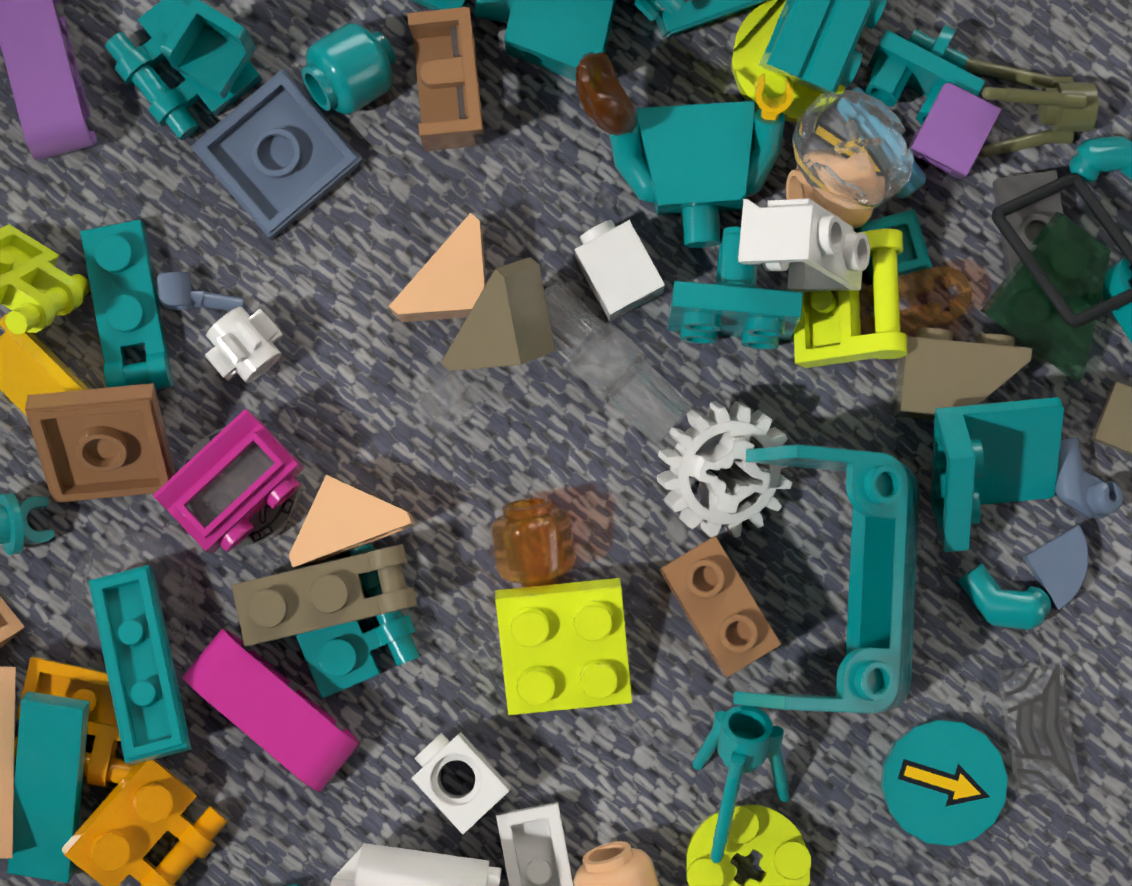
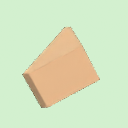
[389,213,486,322]
[289,475,415,569]

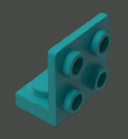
[930,397,1064,552]

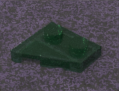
[980,212,1111,383]

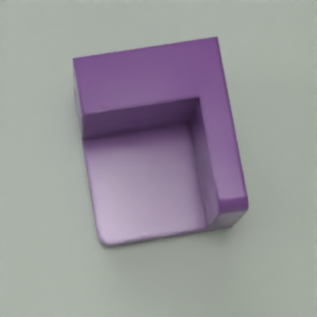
[907,83,1001,179]

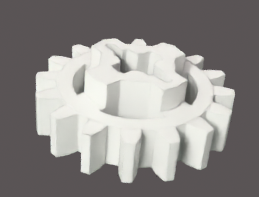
[657,401,792,538]

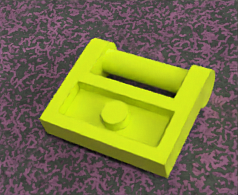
[794,229,908,368]

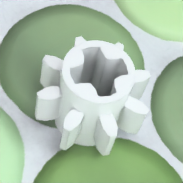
[205,306,283,383]

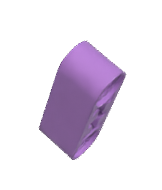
[0,0,97,161]

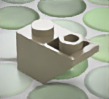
[893,328,1032,420]

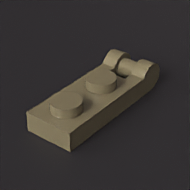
[231,544,418,647]

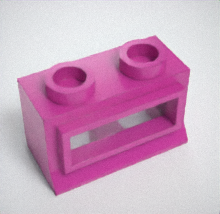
[152,408,305,553]

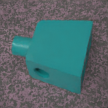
[475,0,617,81]

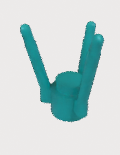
[692,705,790,863]

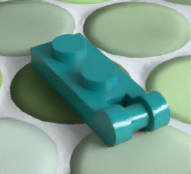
[80,219,174,390]

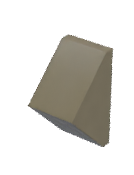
[441,257,555,371]

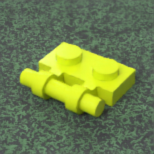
[0,224,90,335]

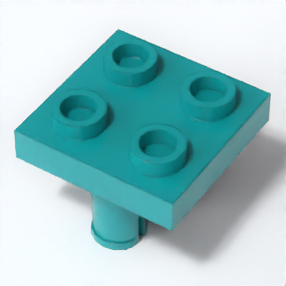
[667,227,803,350]

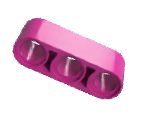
[182,628,361,792]

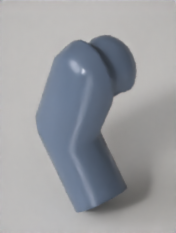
[1055,438,1123,519]

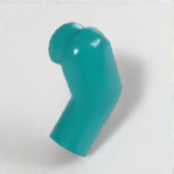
[1069,136,1132,183]
[957,563,1051,630]

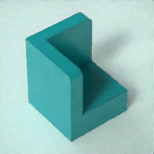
[160,0,257,99]

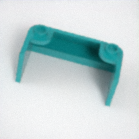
[733,445,920,713]

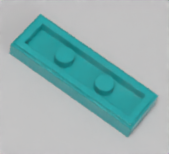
[88,565,192,765]
[7,691,90,883]

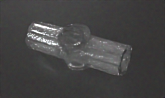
[544,280,693,445]

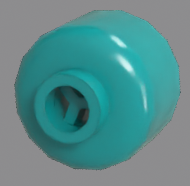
[302,23,396,115]

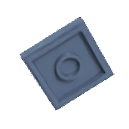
[190,68,363,241]

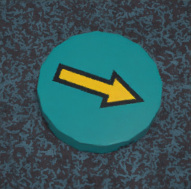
[880,719,1008,846]

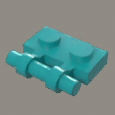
[105,0,263,141]
[296,543,420,699]

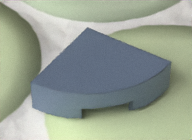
[1023,525,1088,610]

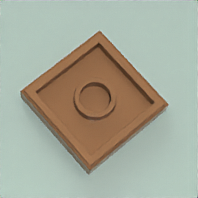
[25,383,176,503]

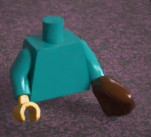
[576,52,793,248]

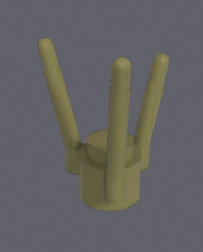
[963,58,1098,157]

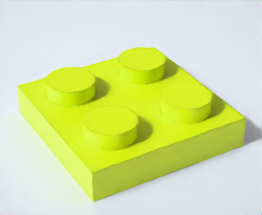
[495,578,632,715]

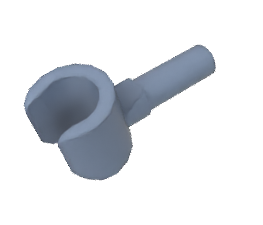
[157,272,244,311]

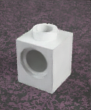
[575,220,665,322]
[411,732,511,834]

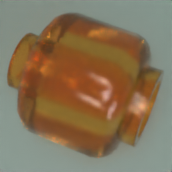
[490,497,576,587]

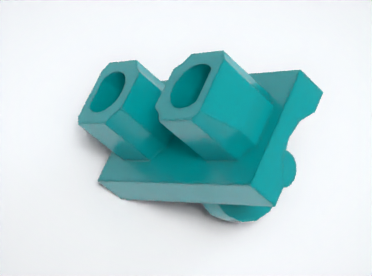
[865,24,985,125]

